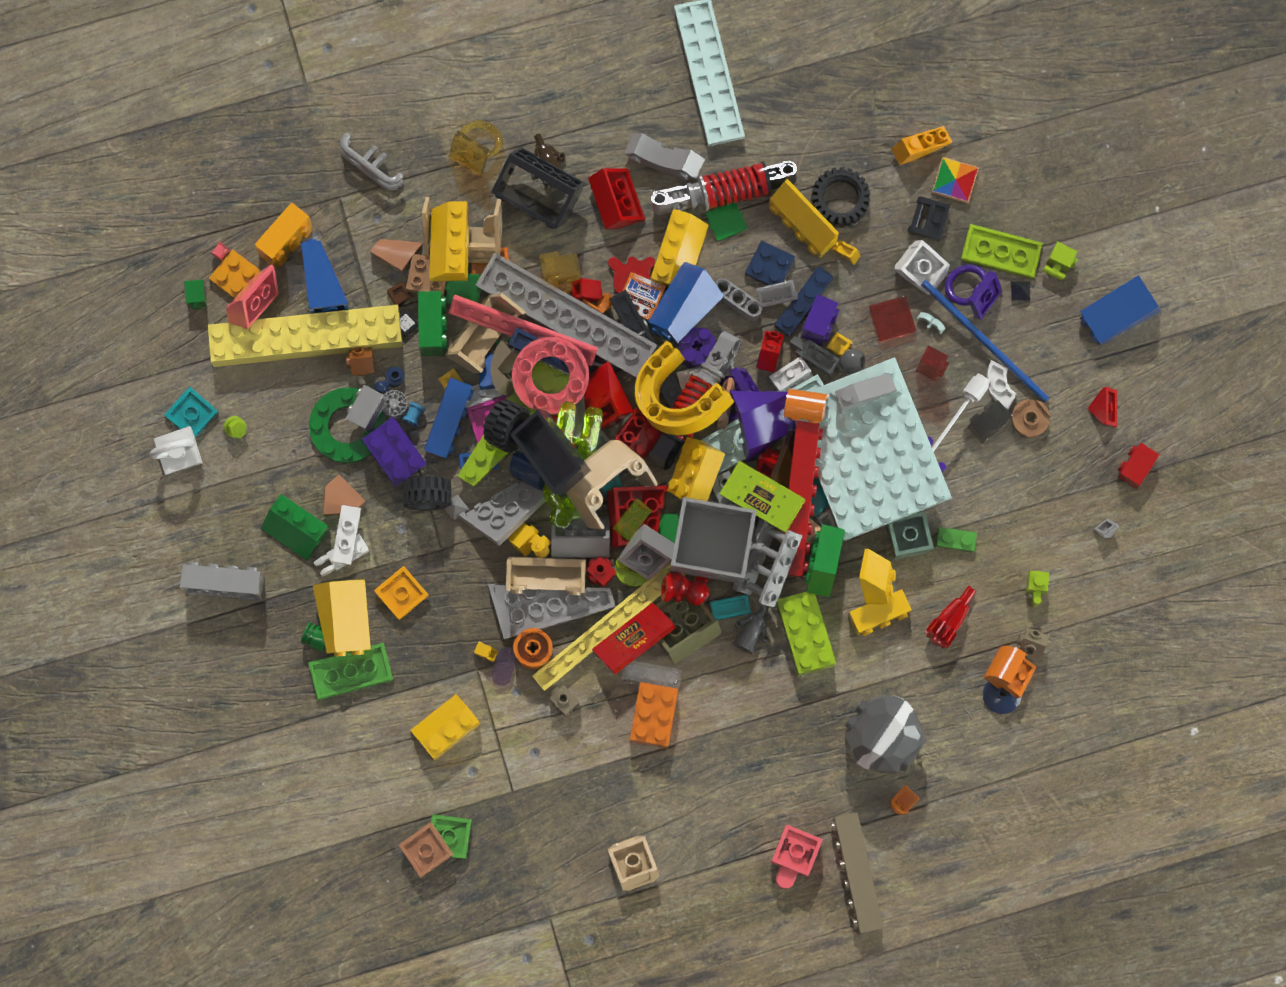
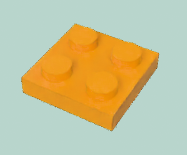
[209,249,261,299]
[374,566,429,620]

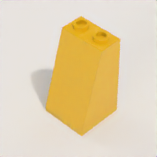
[313,580,371,657]

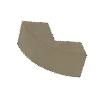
[491,340,519,397]

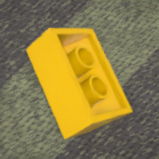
[410,694,480,761]

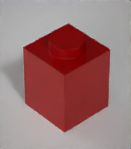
[572,278,602,304]

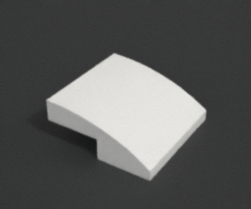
[769,357,813,391]

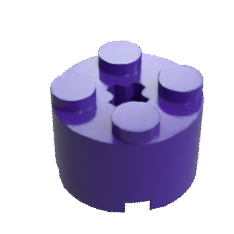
[678,327,716,369]

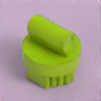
[223,415,247,439]

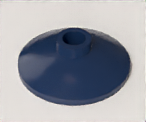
[983,681,1022,714]

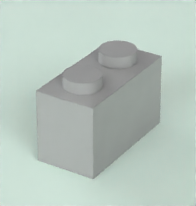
[346,385,388,431]

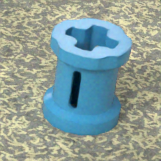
[402,402,426,427]

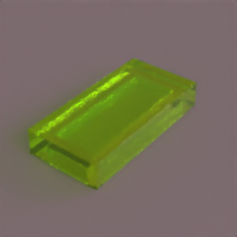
[613,498,652,541]

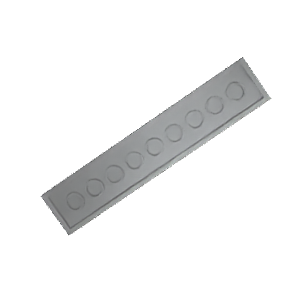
[476,252,658,378]

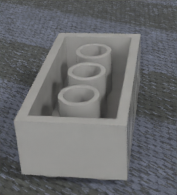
[180,562,265,601]

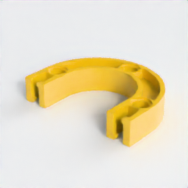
[635,341,734,435]

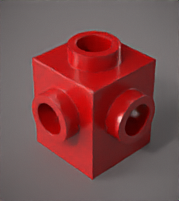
[756,448,779,478]
[586,556,617,588]

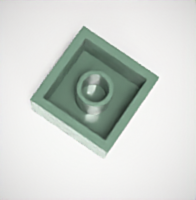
[886,511,934,560]

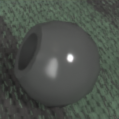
[840,349,866,375]

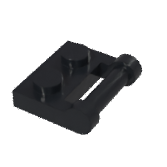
[907,196,951,242]

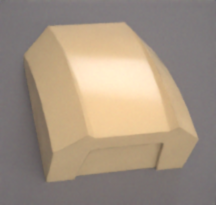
[608,836,660,891]

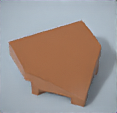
[323,475,366,517]

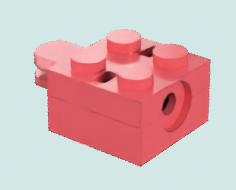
[770,824,823,889]

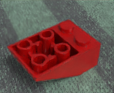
[584,361,634,432]

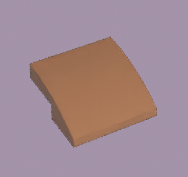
[717,377,735,429]

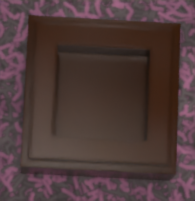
[387,281,413,306]

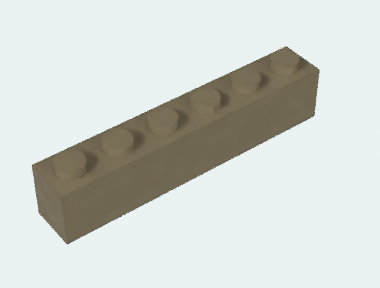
[831,812,884,934]

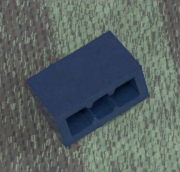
[510,450,546,491]

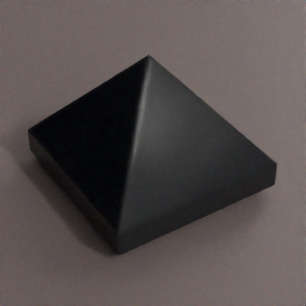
[1011,282,1030,300]

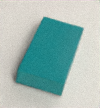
[709,594,751,621]

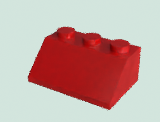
[588,168,646,229]

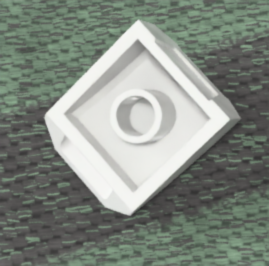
[894,240,950,294]

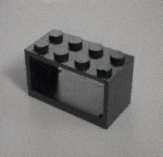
[491,147,586,229]

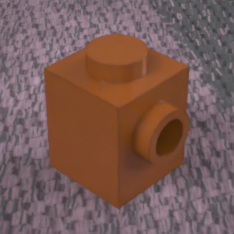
[346,347,375,376]

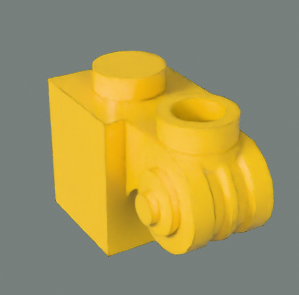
[507,523,551,558]

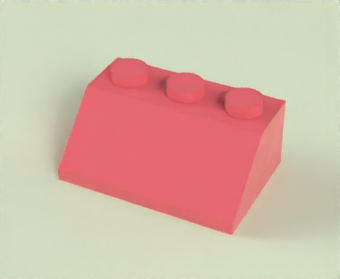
[226,265,279,329]

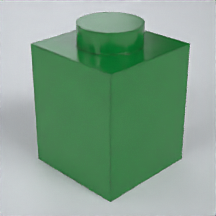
[184,279,207,310]

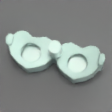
[917,312,945,335]

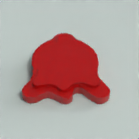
[608,256,655,293]

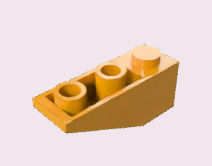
[891,126,952,165]

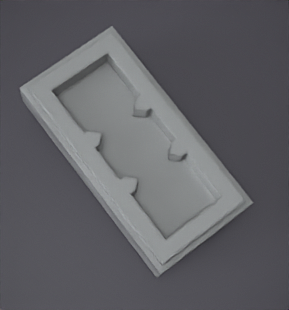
[756,280,798,308]

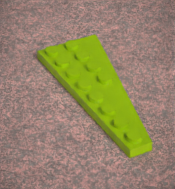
[457,361,570,487]

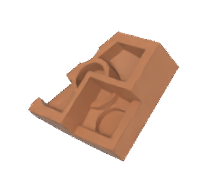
[370,239,422,273]

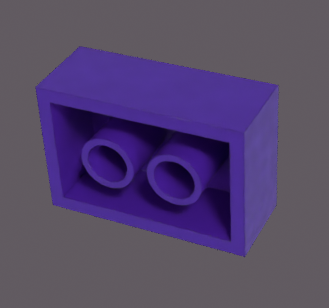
[360,417,427,486]

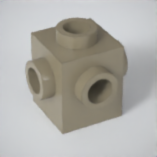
[1017,628,1048,661]

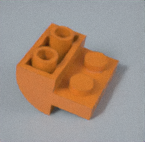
[784,389,829,423]
[984,646,1036,699]

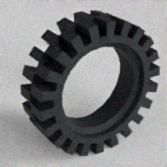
[811,167,870,228]

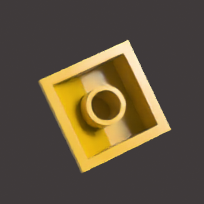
[859,549,896,604]

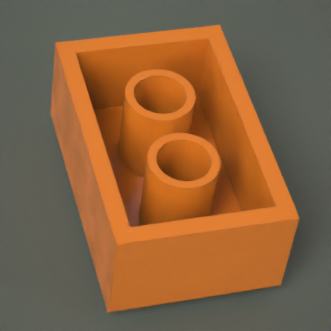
[629,682,678,749]

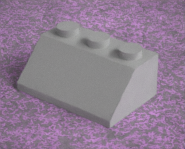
[551,517,610,558]

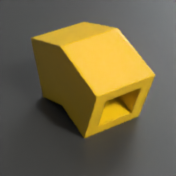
[474,642,499,662]

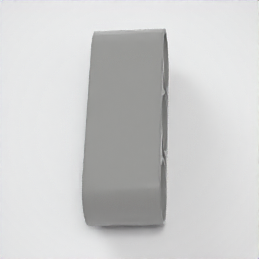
[715,278,762,321]

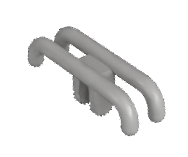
[340,133,403,190]

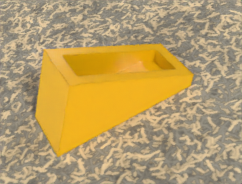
[832,240,861,265]

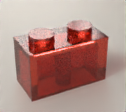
[916,346,949,381]

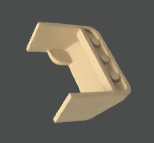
[422,197,502,263]
[445,293,526,373]
[566,440,658,529]
[506,557,586,595]

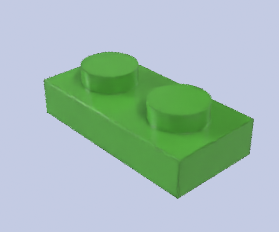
[936,527,977,553]

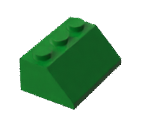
[261,494,330,561]

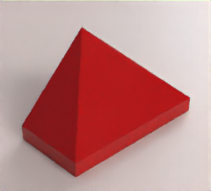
[1088,387,1117,428]

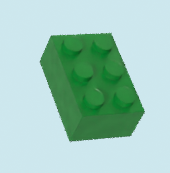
[418,291,447,356]
[805,524,845,597]

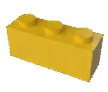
[848,589,912,637]

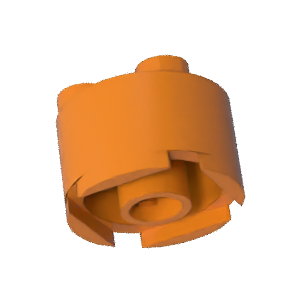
[513,628,553,670]

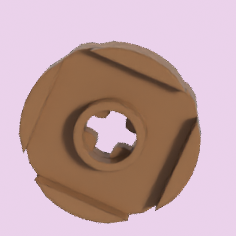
[1011,399,1050,438]

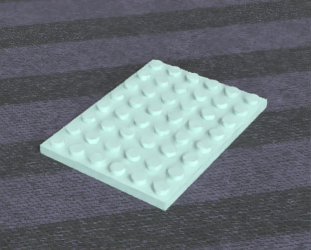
[796,357,952,541]

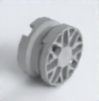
[382,390,408,419]

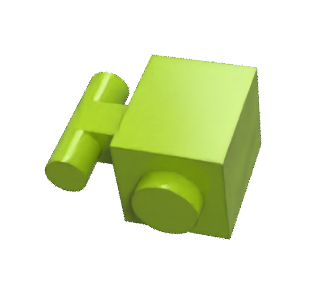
[1042,241,1078,282]
[1025,570,1049,607]

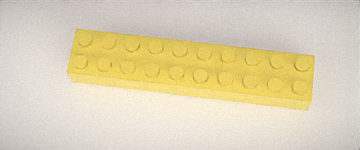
[208,305,403,367]

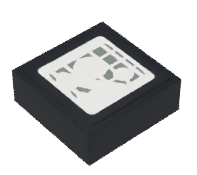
[400,310,418,337]

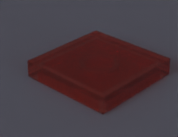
[869,296,916,342]

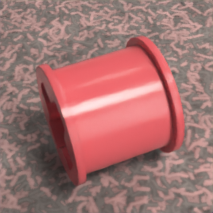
[210,242,230,261]

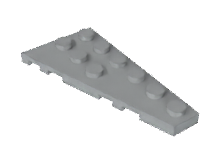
[459,482,553,546]
[488,584,616,640]

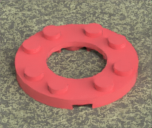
[512,337,589,414]

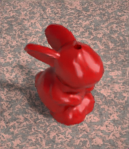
[661,571,709,606]

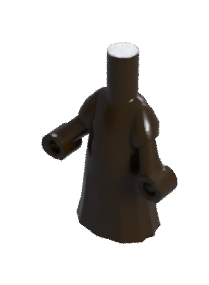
[534,133,565,183]

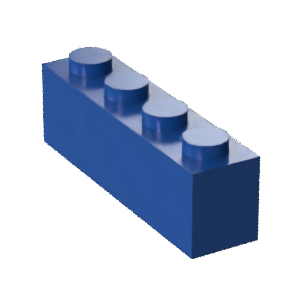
[424,378,474,458]

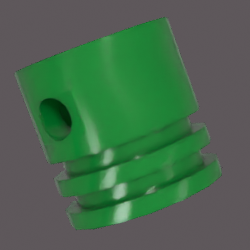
[301,622,326,652]

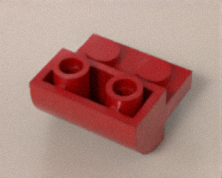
[613,408,661,460]

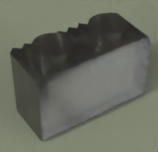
[968,400,1013,444]

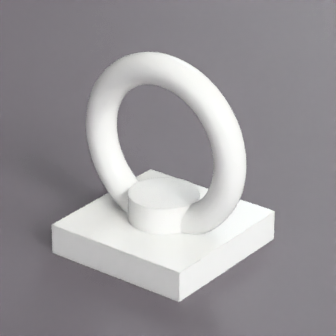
[150,426,203,475]

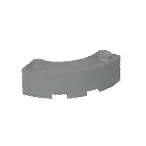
[624,133,705,181]

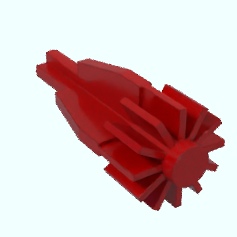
[924,586,977,649]

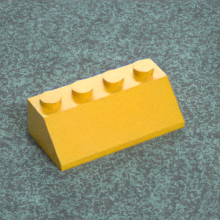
[769,179,839,258]
[429,201,470,281]
[651,209,709,289]

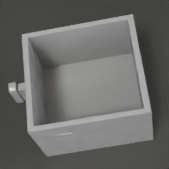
[670,497,763,584]

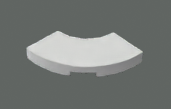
[987,360,1016,411]

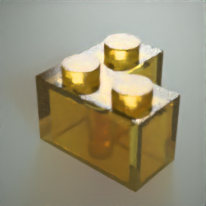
[539,251,581,287]

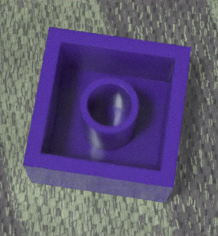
[800,294,840,346]

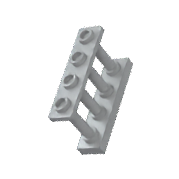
[732,518,802,607]

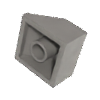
[618,524,675,580]

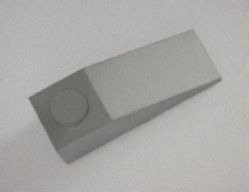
[835,373,897,413]

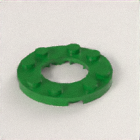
[309,387,385,464]

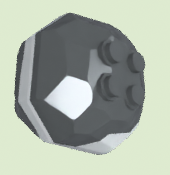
[844,694,927,774]

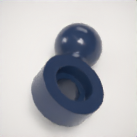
[374,367,405,395]

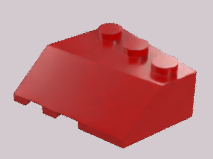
[607,485,668,548]

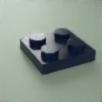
[745,240,795,286]

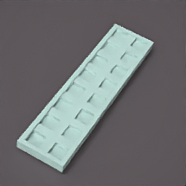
[674,0,745,146]

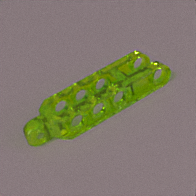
[543,401,602,528]

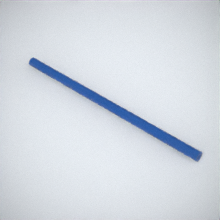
[921,280,1049,403]

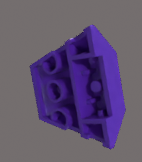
[730,390,796,462]

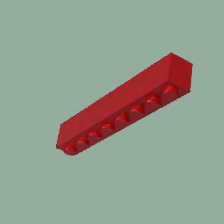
[784,421,823,578]

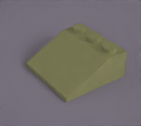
[656,598,722,665]

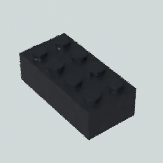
[510,409,591,495]

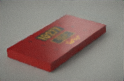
[592,602,676,675]

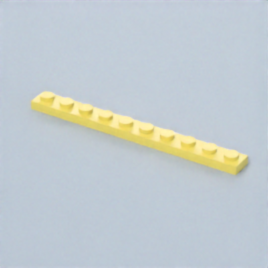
[532,561,687,692]

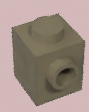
[549,685,580,717]

